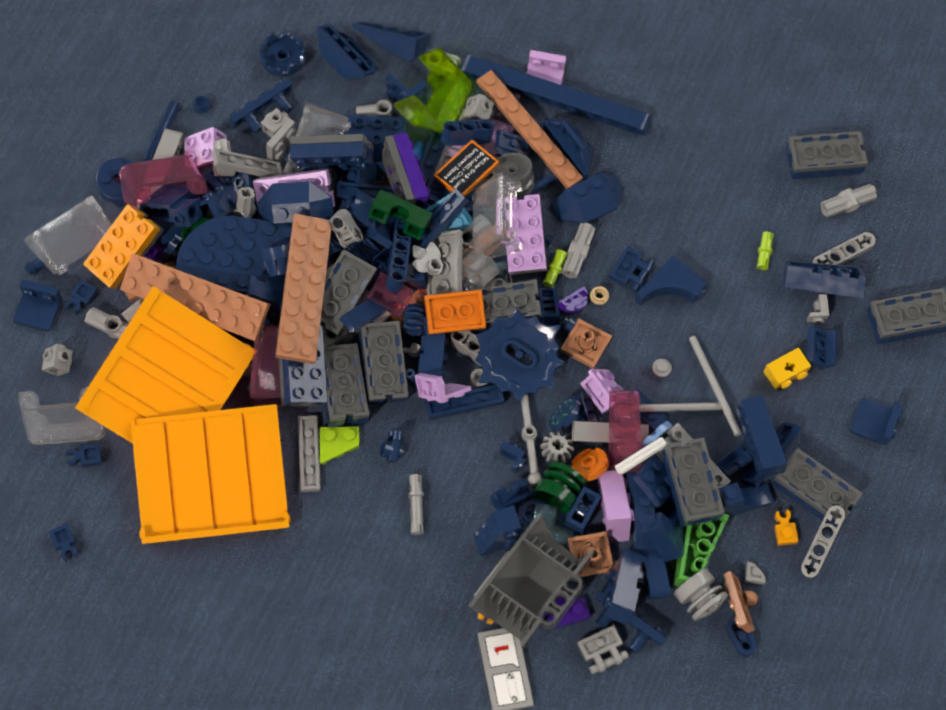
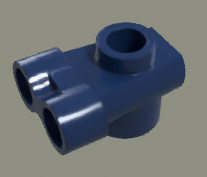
[380,430,403,462]

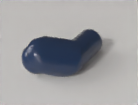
[406,369,416,384]

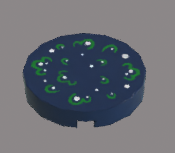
[549,397,581,431]

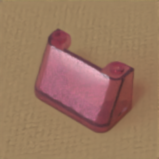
[119,155,208,205]
[250,322,299,407]

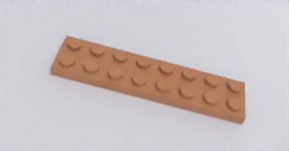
[275,213,332,364]
[120,253,270,341]

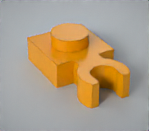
[774,510,799,546]

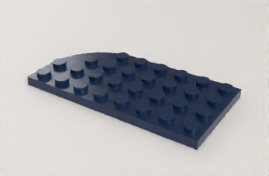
[176,216,333,294]

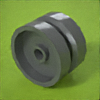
[492,152,535,199]

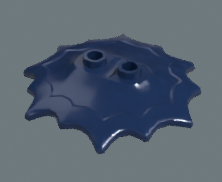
[476,308,564,402]

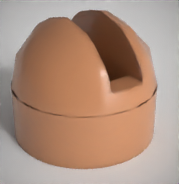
[743,591,758,607]

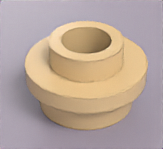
[590,286,609,305]

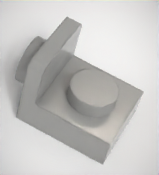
[807,294,829,324]

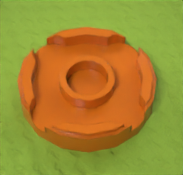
[571,448,609,481]

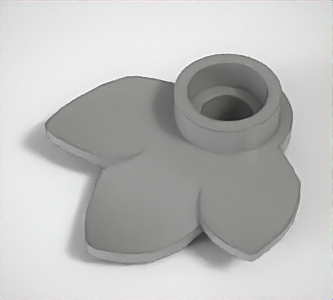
[412,242,443,276]

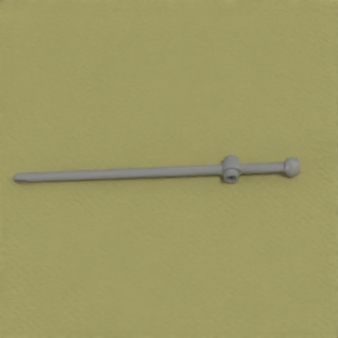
[505,274,543,487]

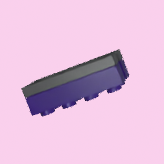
[381,133,430,209]

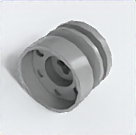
[674,568,728,621]

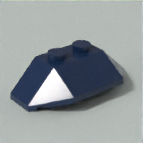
[317,24,376,78]
[542,119,593,181]
[550,173,623,224]
[257,181,334,224]

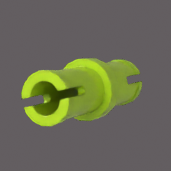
[756,232,774,270]
[542,249,567,287]

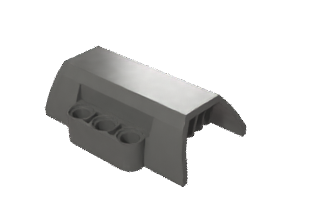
[468,513,594,647]

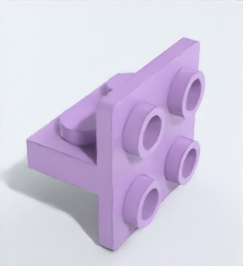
[580,369,627,414]

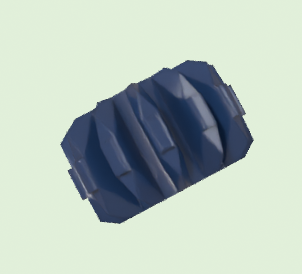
[403,303,425,336]

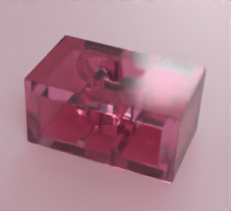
[366,272,414,317]

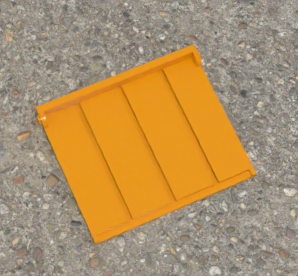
[75,286,257,444]
[131,404,291,544]

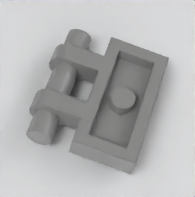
[577,625,629,674]

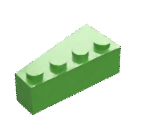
[672,514,729,587]

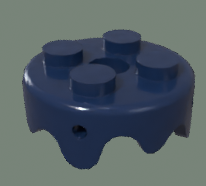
[260,32,305,77]
[95,158,143,207]

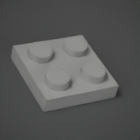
[266,118,296,161]

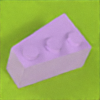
[597,470,634,543]

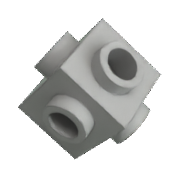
[463,94,494,120]
[261,108,290,138]
[42,344,73,376]

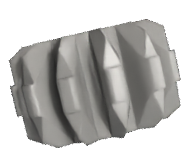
[541,431,574,464]

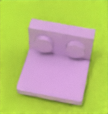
[527,50,566,85]
[184,127,227,171]
[415,373,471,403]

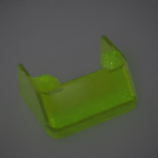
[393,47,472,133]

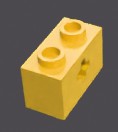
[763,347,811,390]

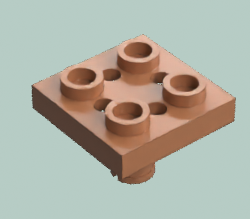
[560,319,612,369]
[567,531,613,577]

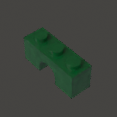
[368,189,432,240]

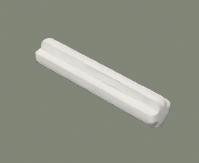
[615,437,667,475]

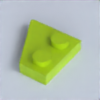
[320,427,359,465]

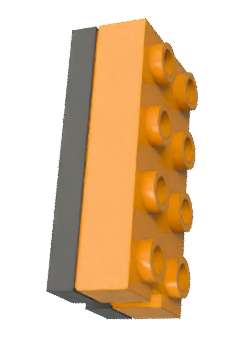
[83,204,164,289]

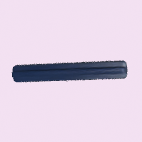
[143,100,180,164]

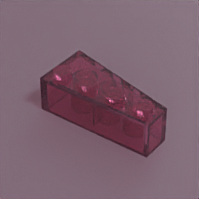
[608,390,643,472]

